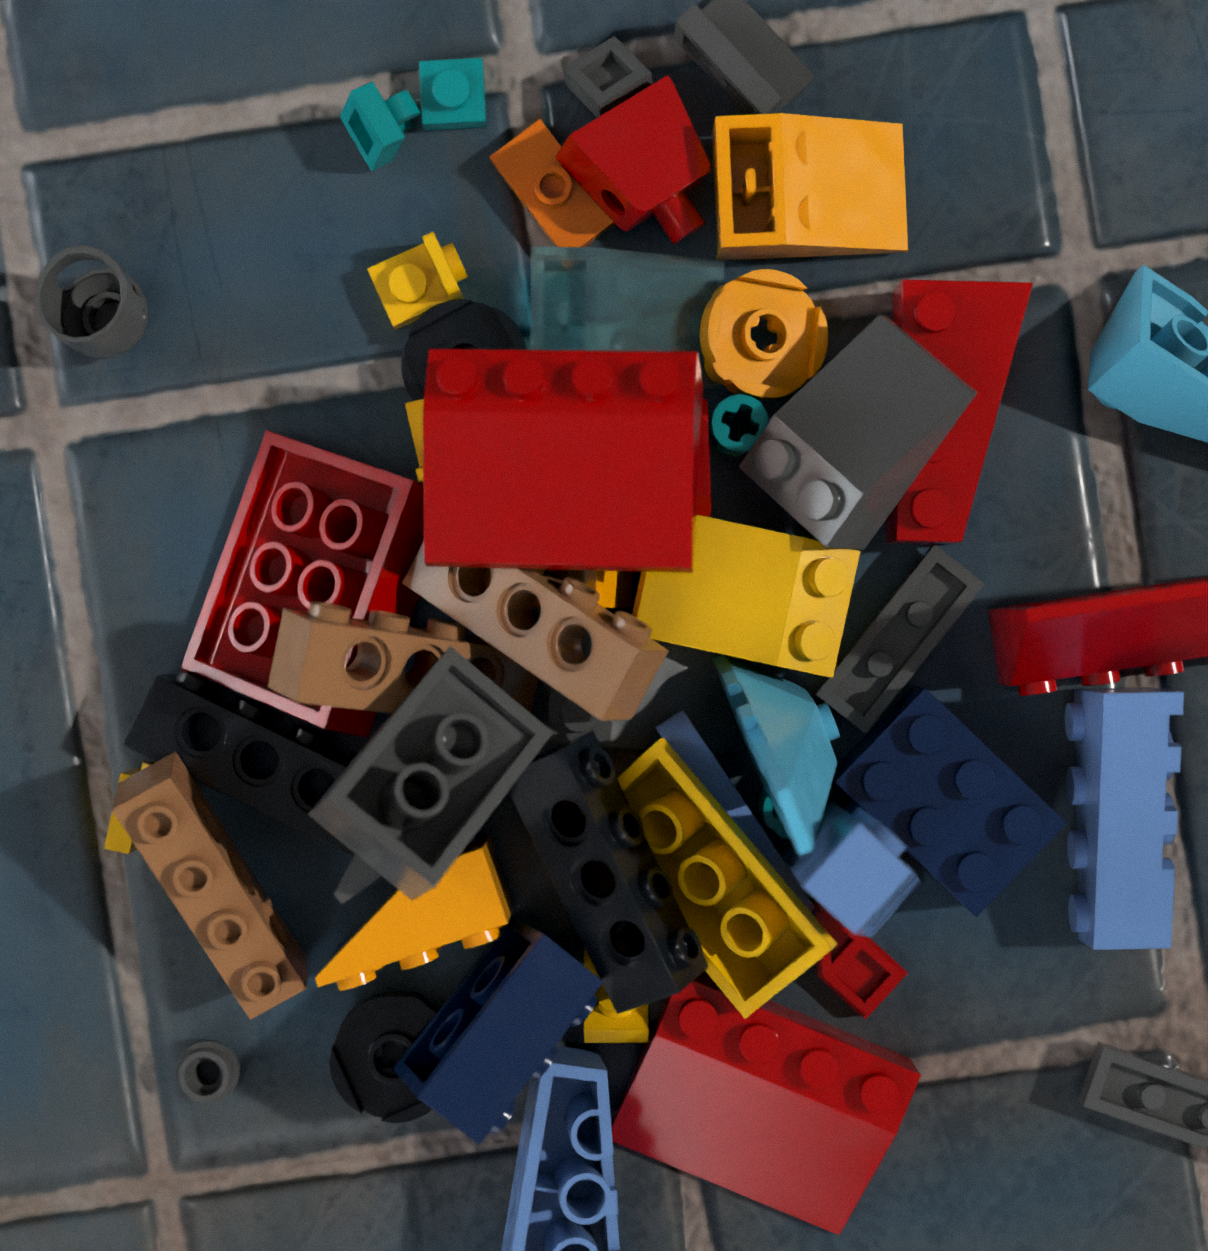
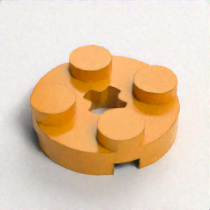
[699,269,828,401]

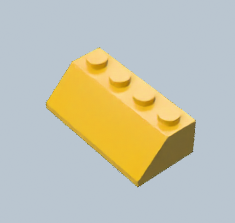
[582,737,837,1019]

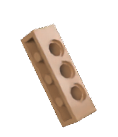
[402,541,669,721]
[268,601,538,714]
[112,751,307,1020]

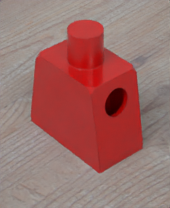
[555,75,711,245]

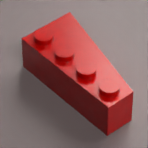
[886,280,1033,545]

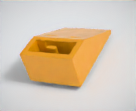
[712,113,908,261]
[315,834,514,991]

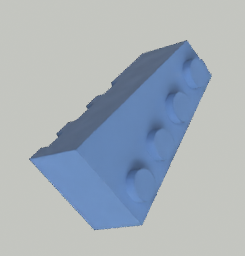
[1065,687,1184,950]
[779,798,922,938]
[501,1046,620,1251]

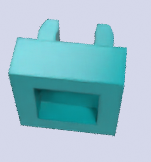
[340,81,420,172]

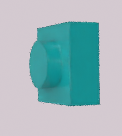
[419,58,487,131]

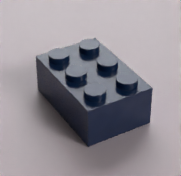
[832,685,1067,917]
[393,916,603,1145]

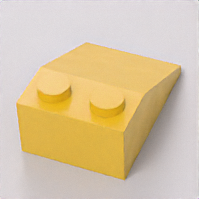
[632,515,861,678]

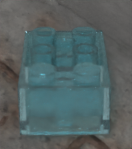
[530,247,724,389]

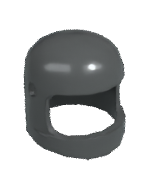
[36,245,148,359]

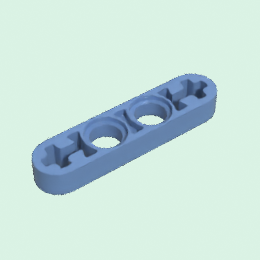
[655,709,815,911]

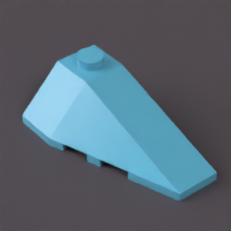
[1088,265,1208,443]
[712,654,840,856]

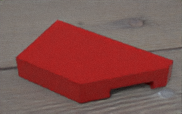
[813,897,908,1020]

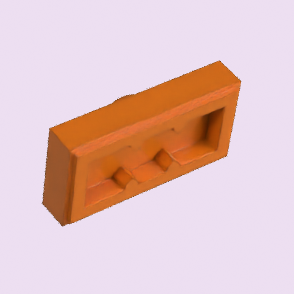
[489,118,616,262]

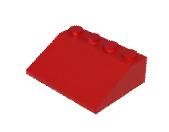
[423,349,703,573]
[181,430,424,737]
[988,576,1208,696]
[611,972,921,1235]

